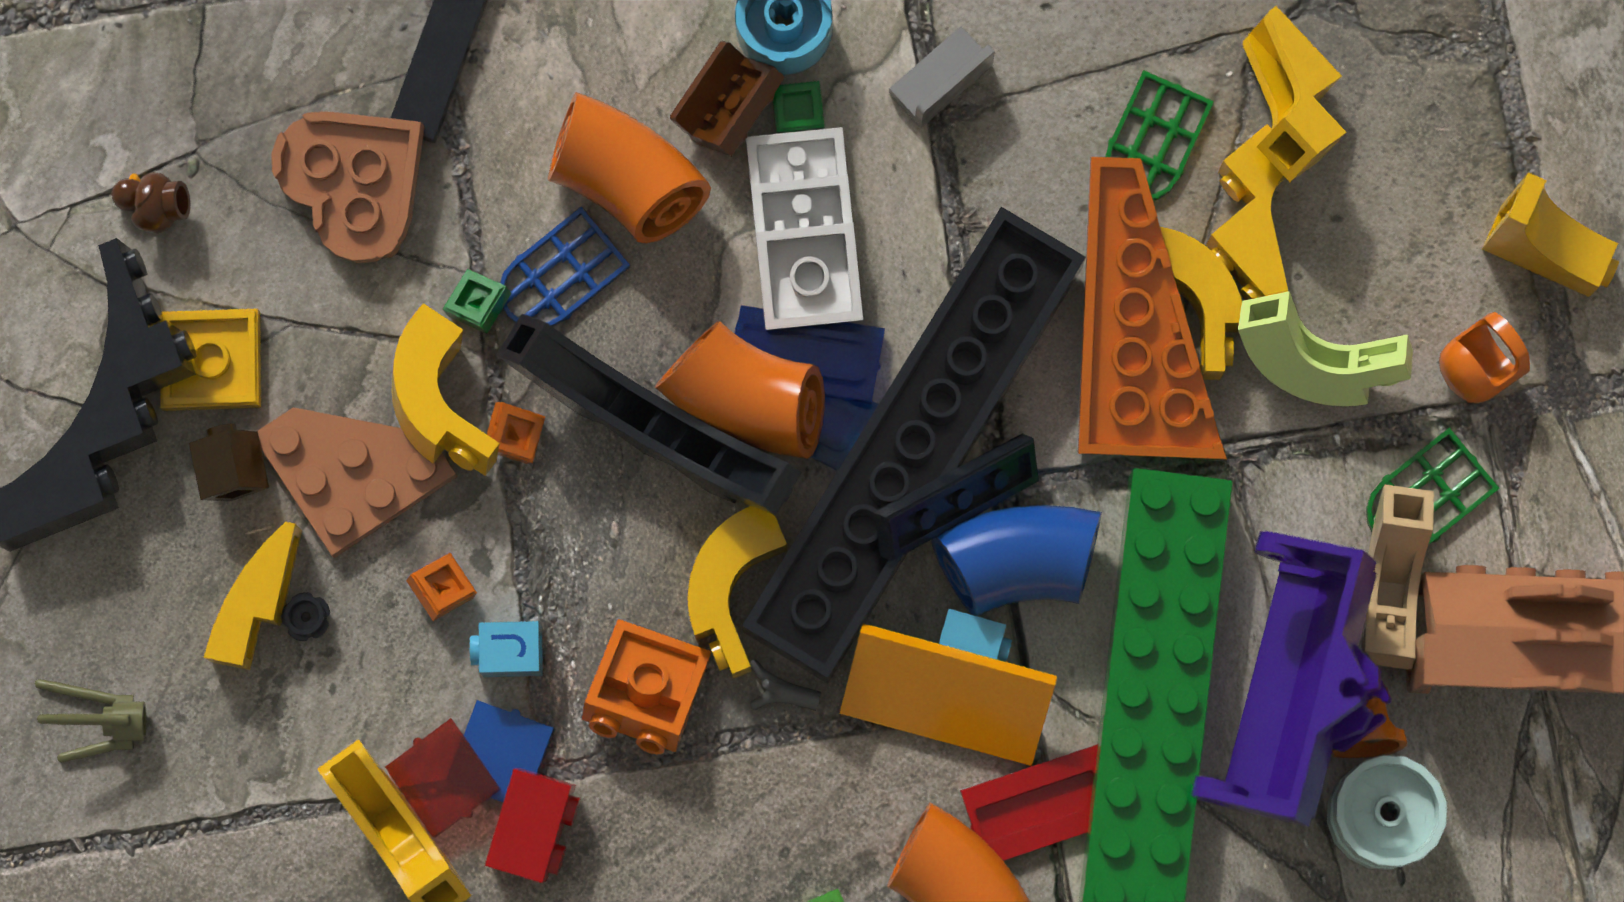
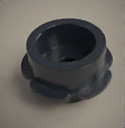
[281,592,330,641]

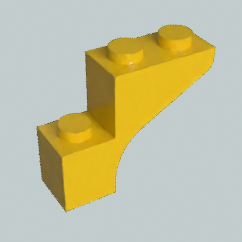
[1243,6,1347,182]
[1206,124,1288,300]
[317,739,472,902]

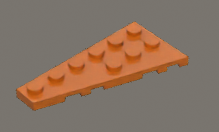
[1078,157,1227,459]

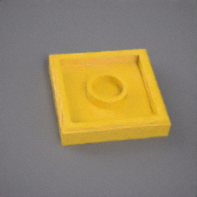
[160,309,261,411]

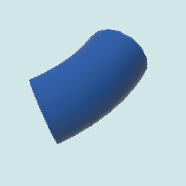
[931,505,1102,617]

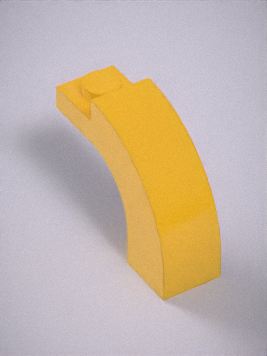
[1160,227,1242,380]
[391,303,500,476]
[688,506,788,679]

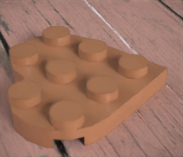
[271,111,425,263]

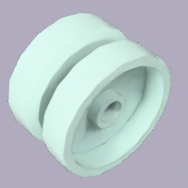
[1327,755,1447,870]

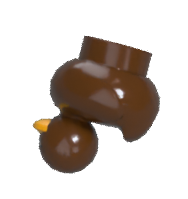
[111,172,191,234]

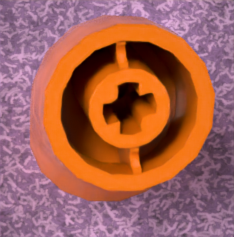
[548,92,711,244]
[655,321,825,459]
[887,803,1030,902]

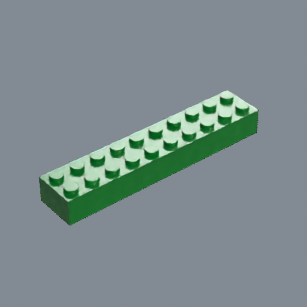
[1079,468,1233,902]

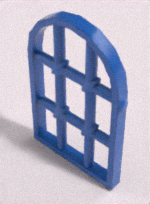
[500,207,631,327]

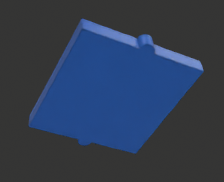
[446,700,554,802]

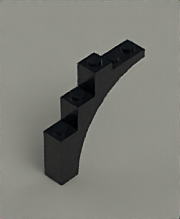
[0,238,197,552]
[496,314,802,515]

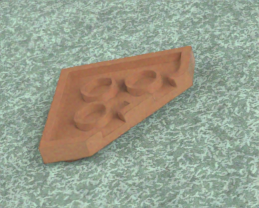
[258,407,458,558]

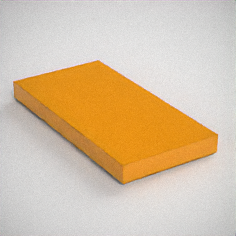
[839,623,1057,766]

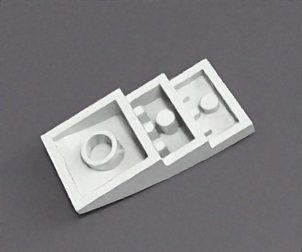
[746,127,863,330]

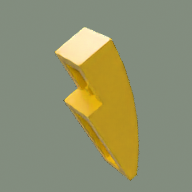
[203,522,302,670]

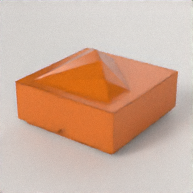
[487,402,546,464]
[406,553,477,621]

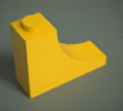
[1482,172,1619,297]

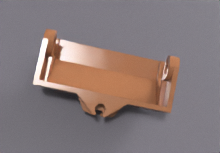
[1406,565,1624,694]

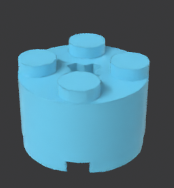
[735,0,832,76]

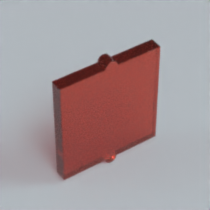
[385,718,501,838]

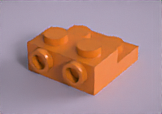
[582,619,712,754]

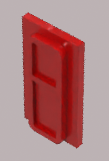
[960,744,1098,861]

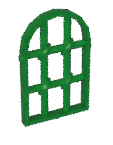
[1105,70,1214,201]
[1366,427,1500,545]

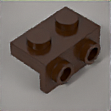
[670,41,785,157]

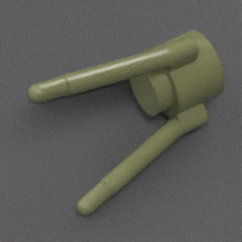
[35,679,147,763]

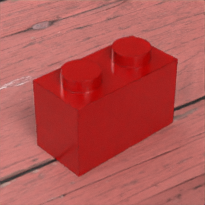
[484,768,581,883]

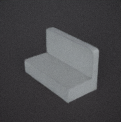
[889,26,995,128]

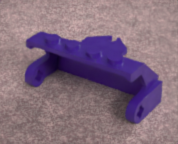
[1191,531,1392,827]

